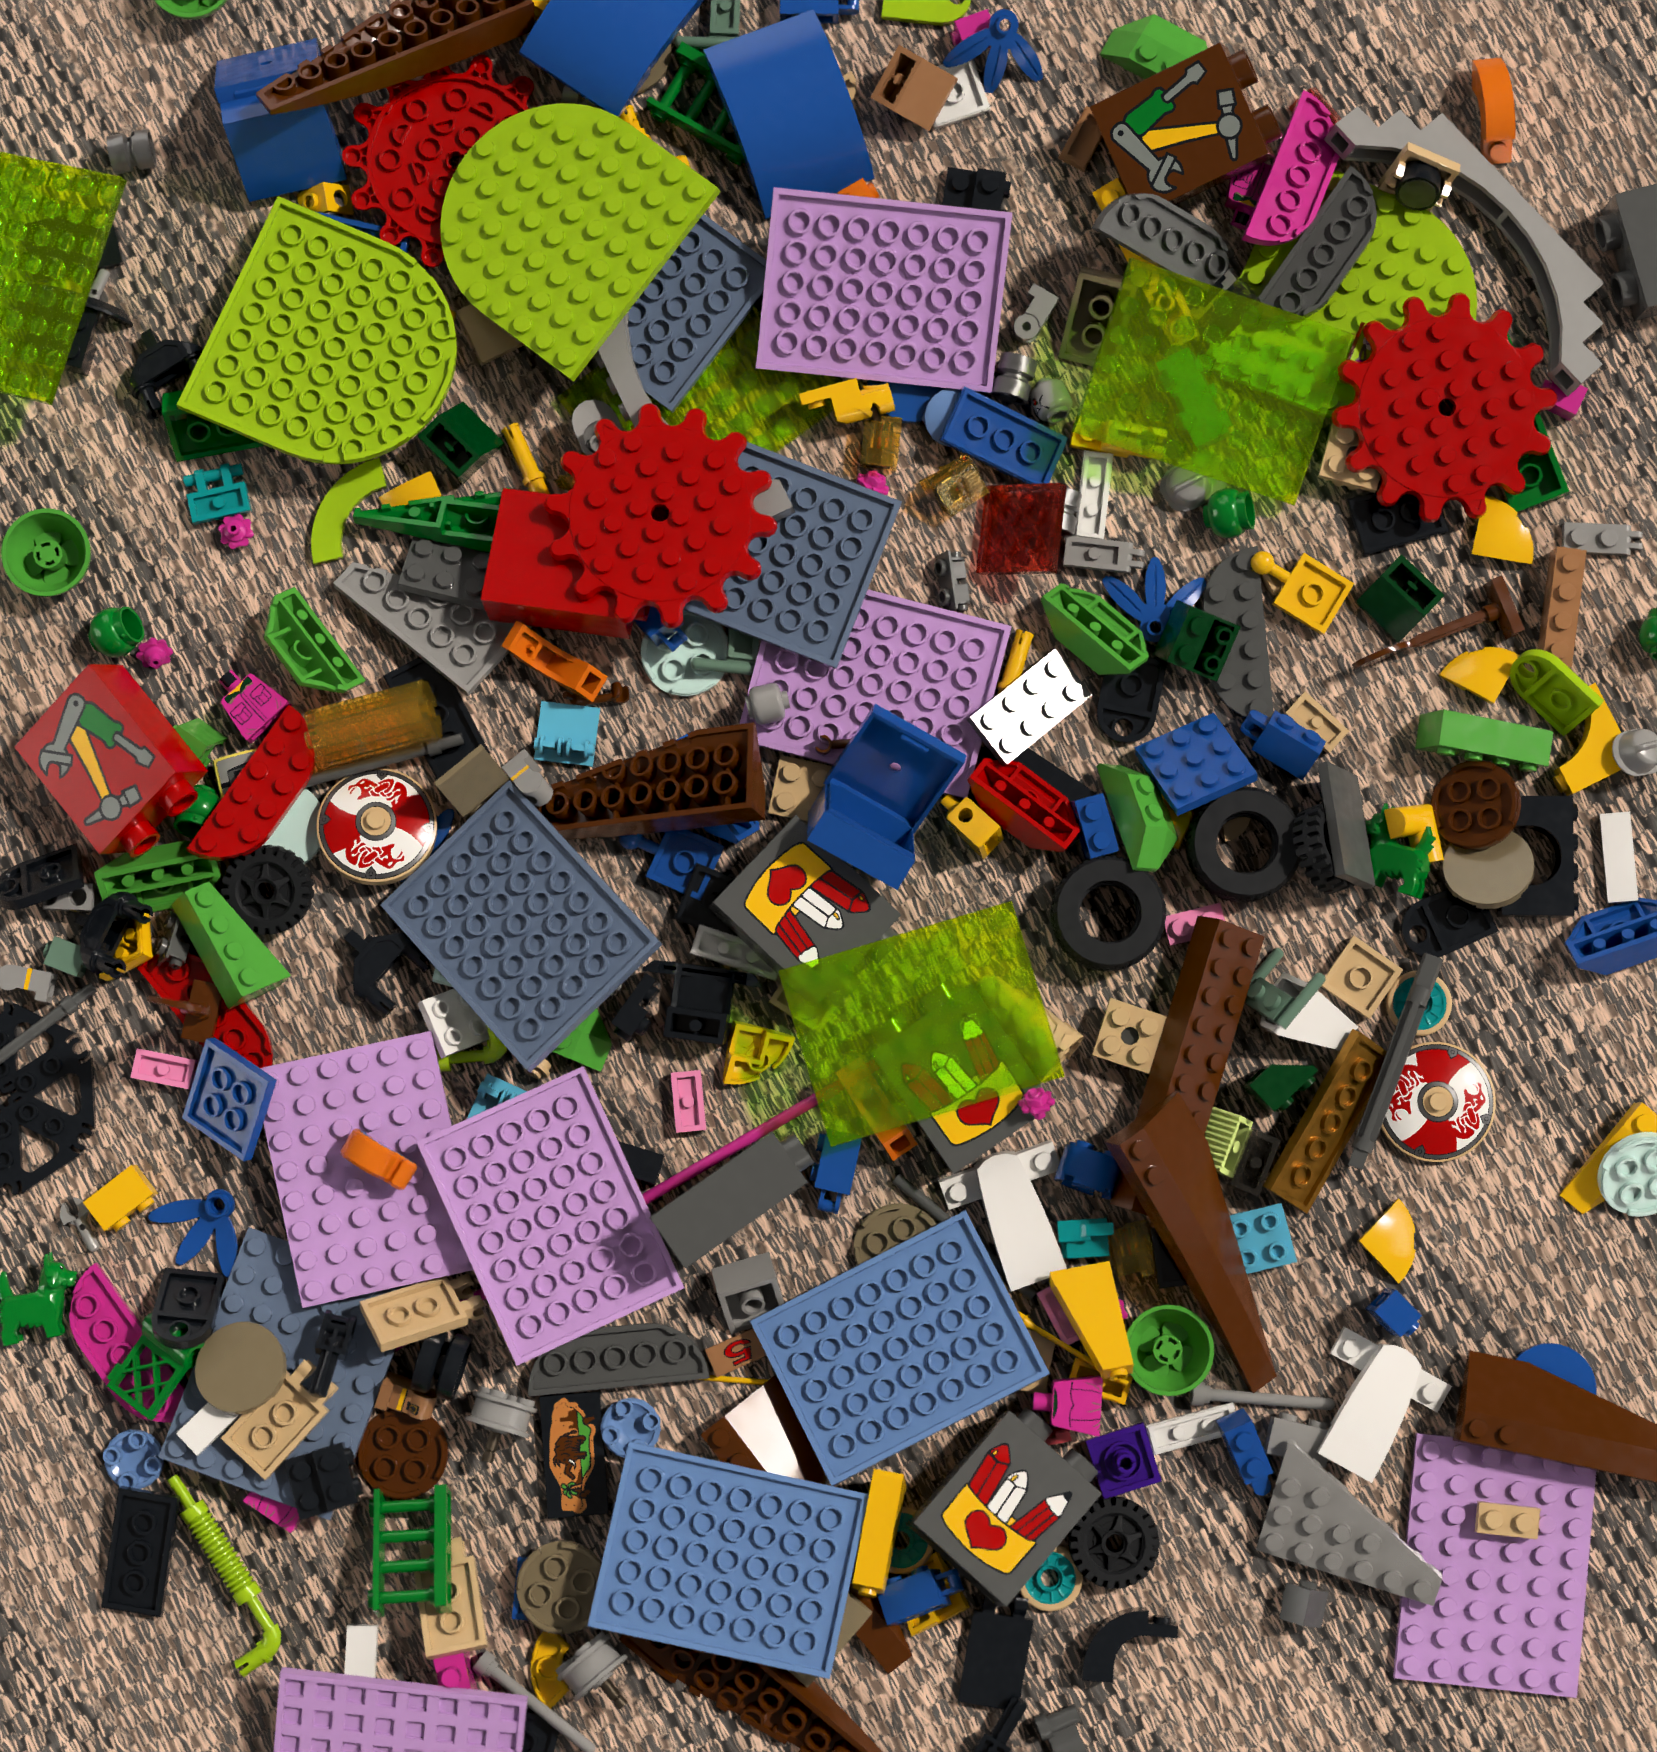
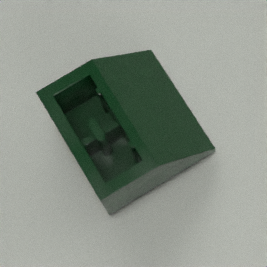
[418,402,505,485]
[1355,554,1445,643]
[1153,600,1241,682]
[1242,1064,1318,1113]

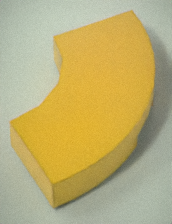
[531,1631,571,1709]

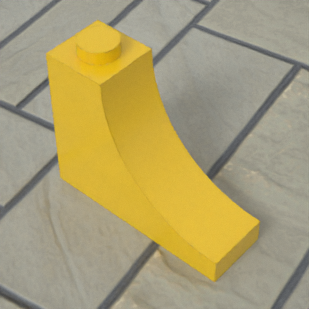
[1553,682,1621,796]

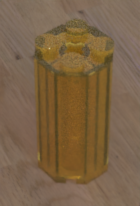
[304,680,442,770]

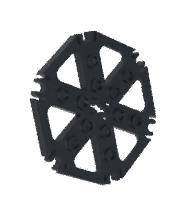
[0,1002,96,1196]

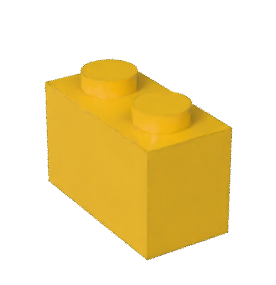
[83,1165,158,1232]

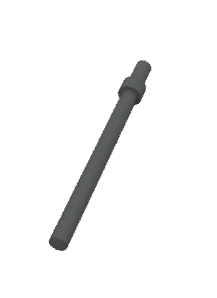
[305,733,464,788]
[0,982,97,1064]
[892,1173,1037,1301]

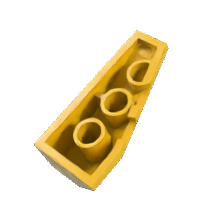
[1559,1102,1657,1214]

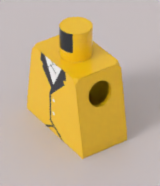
[939,794,1004,860]

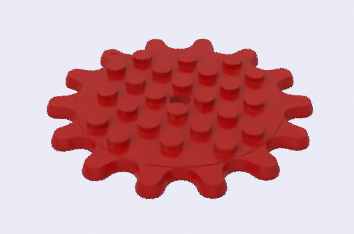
[342,55,534,268]
[1331,292,1558,523]
[544,403,777,629]

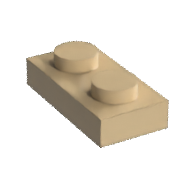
[1285,691,1349,754]
[1475,1501,1540,1539]

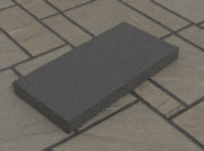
[1318,761,1376,890]

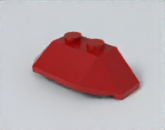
[967,758,1081,853]

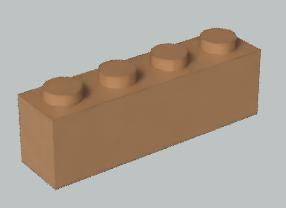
[1538,546,1587,668]

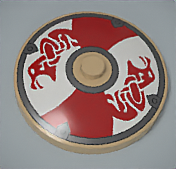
[316,768,438,885]
[1381,1042,1496,1162]

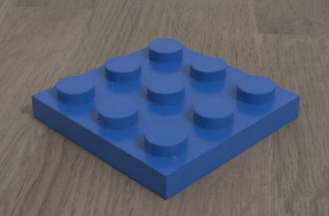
[1135,713,1257,816]
[182,1037,277,1161]

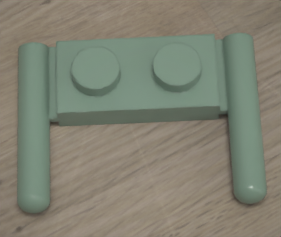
[674,0,741,49]
[691,628,759,676]
[1245,948,1326,1030]

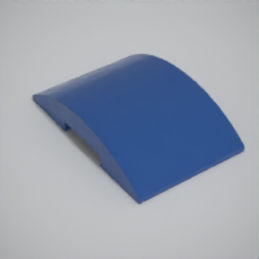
[519,0,704,117]
[703,9,875,219]

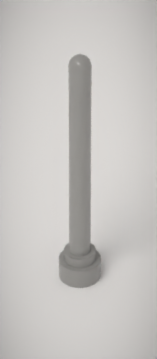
[1190,1382,1335,1410]
[472,1650,595,1752]

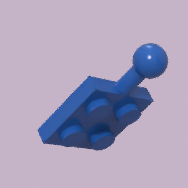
[619,829,725,901]

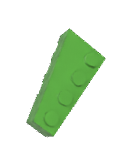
[1415,709,1553,772]
[171,882,291,1009]

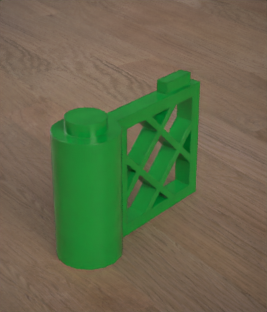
[107,1313,204,1421]

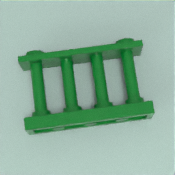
[646,42,745,166]
[368,1484,451,1618]

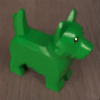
[1365,803,1436,899]
[0,1252,78,1346]

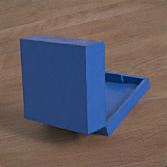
[214,38,347,202]
[807,704,967,890]

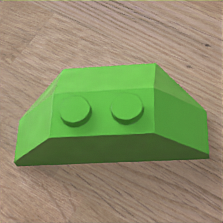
[1100,14,1207,79]
[1041,583,1149,675]
[264,587,366,693]
[1096,763,1178,872]
[94,840,221,912]
[552,1009,612,1072]

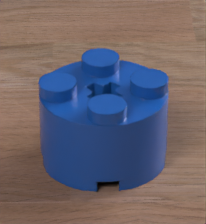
[1054,1140,1121,1199]

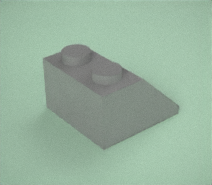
[711,1252,784,1334]

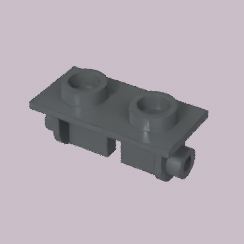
[934,550,971,612]
[155,911,191,969]

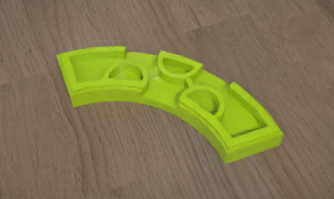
[311,458,387,565]

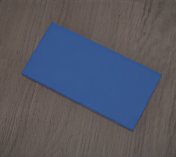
[939,386,1068,492]

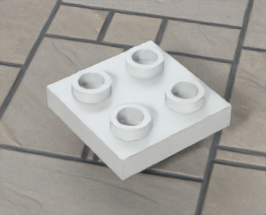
[417,989,489,1059]

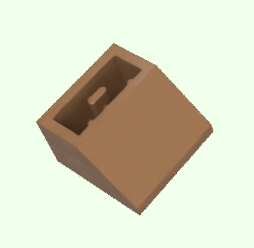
[870,45,958,131]

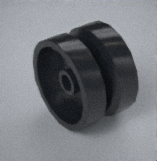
[411,1332,473,1402]

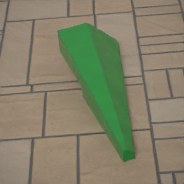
[353,487,511,553]

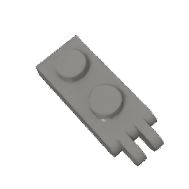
[1562,522,1643,556]
[1063,535,1145,574]

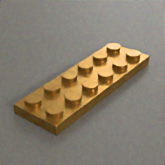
[1263,1029,1387,1214]

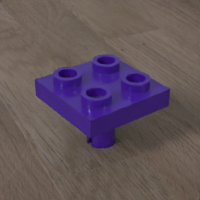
[1085,1422,1162,1498]

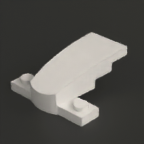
[938,1139,1067,1291]
[1317,1326,1452,1483]

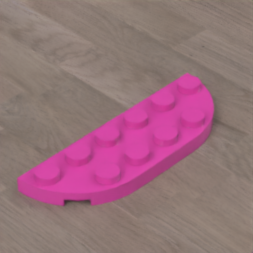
[1242,90,1339,246]
[69,1263,185,1423]

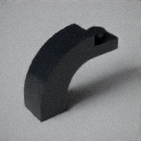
[1080,1607,1178,1683]

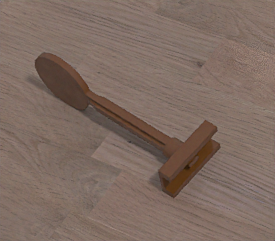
[1352,575,1525,670]
[147,979,223,1043]

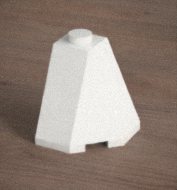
[1260,972,1358,1050]

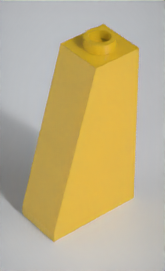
[1049,1261,1134,1381]
[852,1469,907,1598]

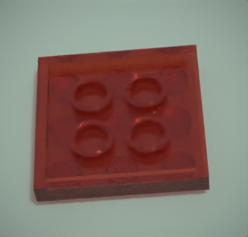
[976,483,1067,575]

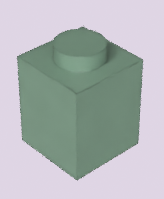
[43,936,87,978]

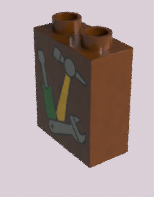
[1090,42,1283,205]

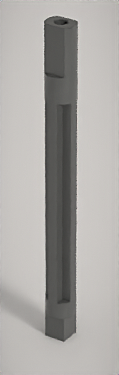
[1348,953,1444,1171]

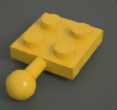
[1251,551,1354,635]

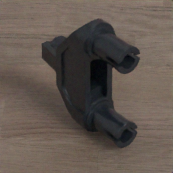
[129,329,203,420]
[74,892,153,979]
[344,929,433,1018]

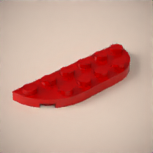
[187,704,316,861]
[136,954,273,1068]

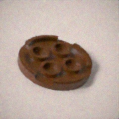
[1430,761,1521,850]
[357,1409,449,1499]

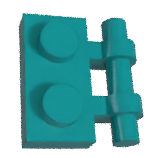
[183,463,252,525]

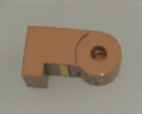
[374,1371,437,1420]

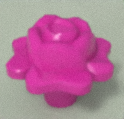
[856,470,889,495]
[218,514,254,550]
[136,638,173,669]
[1018,1088,1055,1120]

